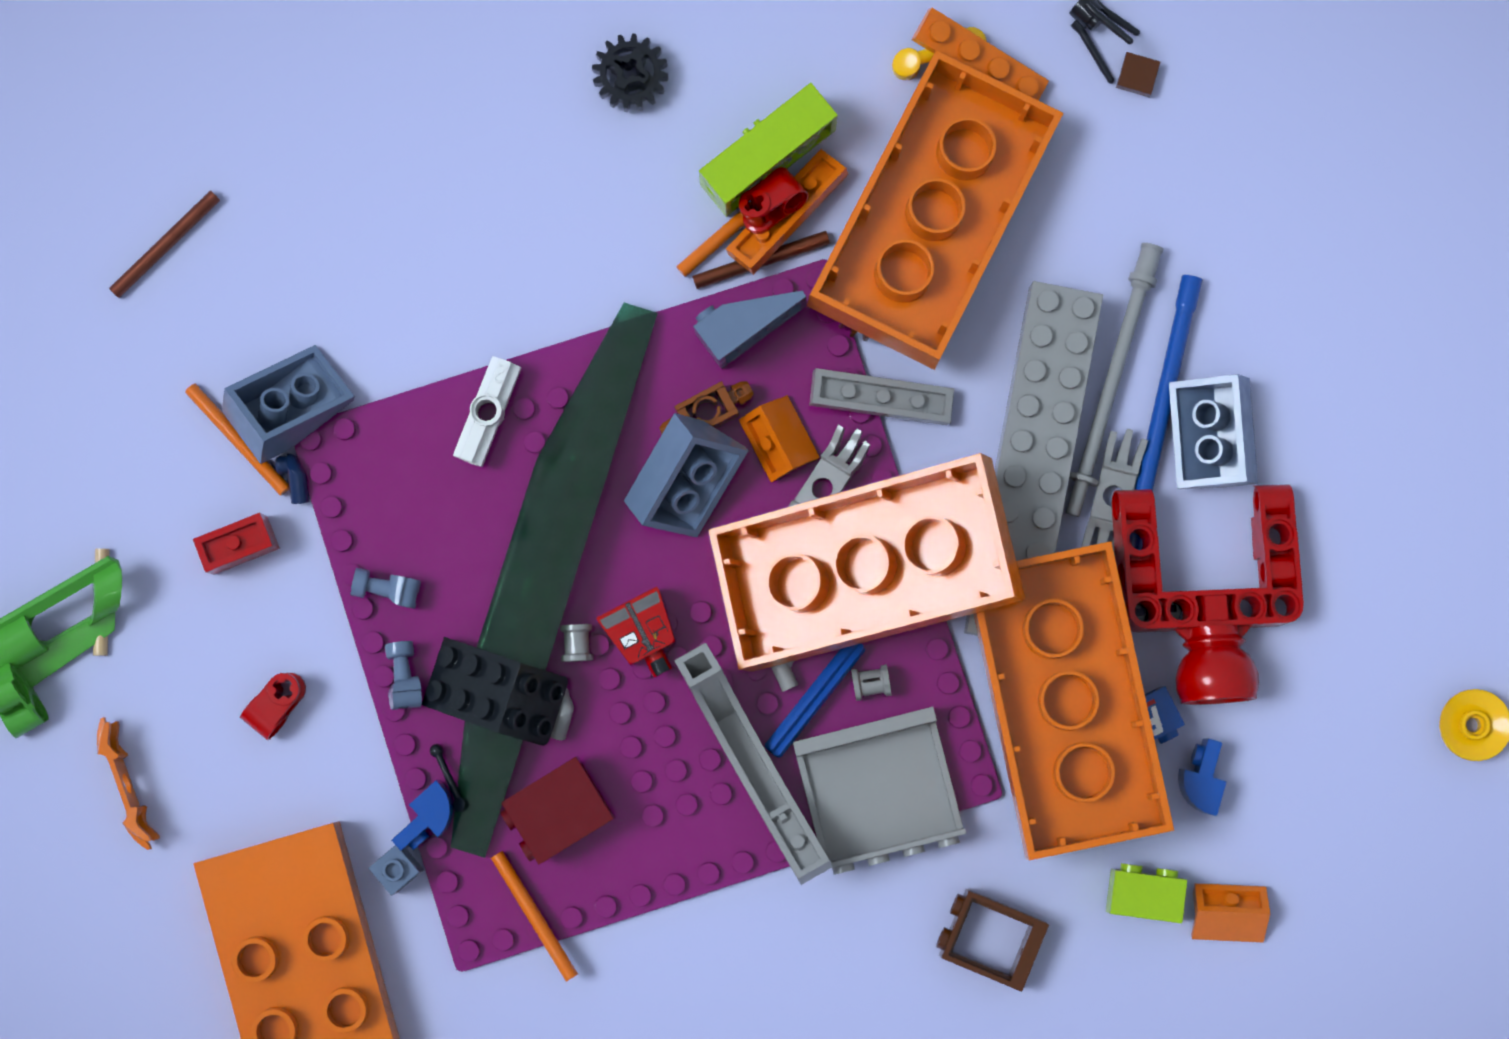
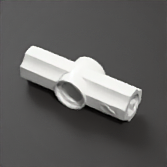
[453,356,522,467]

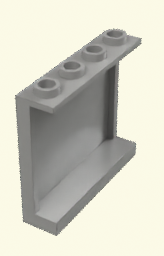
[793,707,966,875]

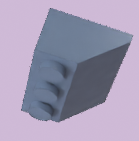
[1169,374,1258,489]
[624,413,748,537]

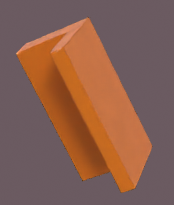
[739,395,820,482]
[1191,883,1270,942]

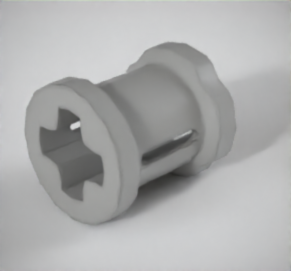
[560,624,594,662]
[851,664,892,701]

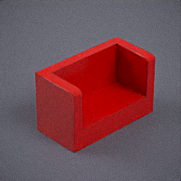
[193,512,280,575]

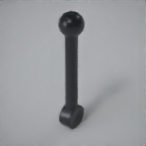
[430,744,469,812]

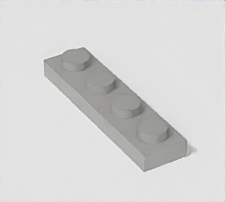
[809,368,954,425]

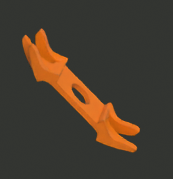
[97,717,160,850]

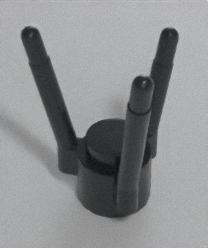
[1069,0,1140,84]

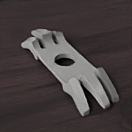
[789,424,871,507]
[1081,429,1148,556]

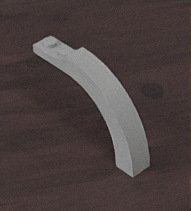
[674,643,833,885]

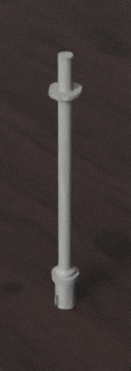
[1066,243,1164,517]

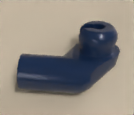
[275,453,309,504]

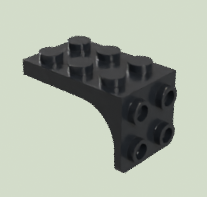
[421,637,568,746]

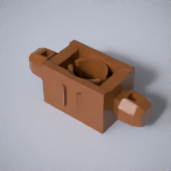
[659,381,754,433]

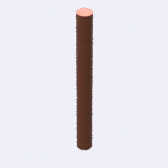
[109,190,220,298]
[692,231,830,289]

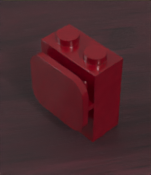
[500,756,615,865]

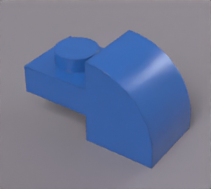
[1178,738,1227,816]
[391,780,454,851]

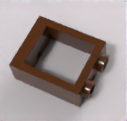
[936,889,1049,992]

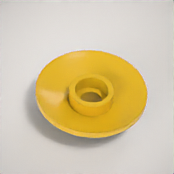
[1439,689,1509,761]

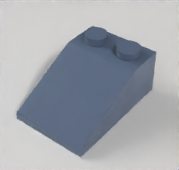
[693,291,807,369]
[222,345,355,464]

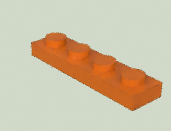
[911,7,1049,101]
[726,149,849,275]

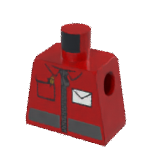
[596,586,676,678]

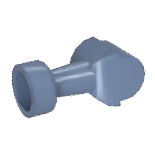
[350,567,421,609]
[385,641,422,710]

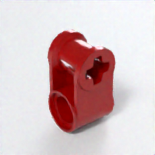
[739,167,809,234]
[240,673,306,741]

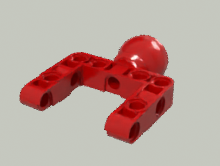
[1112,484,1304,705]

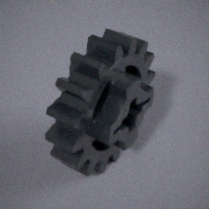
[592,33,669,112]

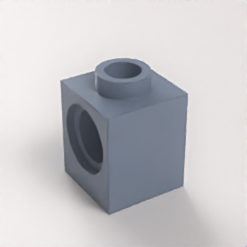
[368,845,424,896]

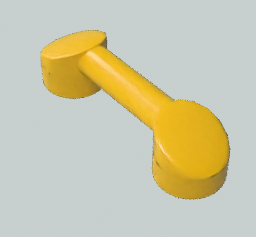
[892,27,987,80]

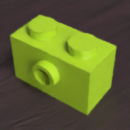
[1105,863,1187,924]

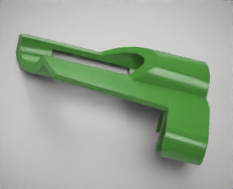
[0,556,122,738]

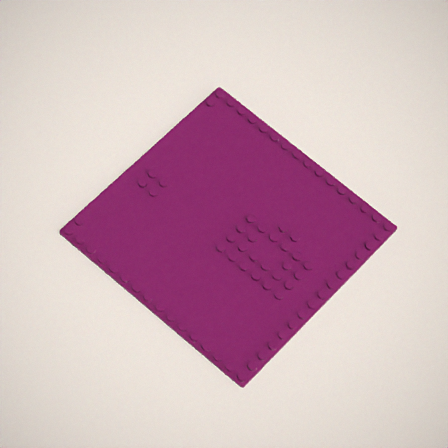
[294,259,1002,972]

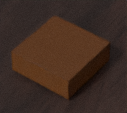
[1116,52,1161,97]

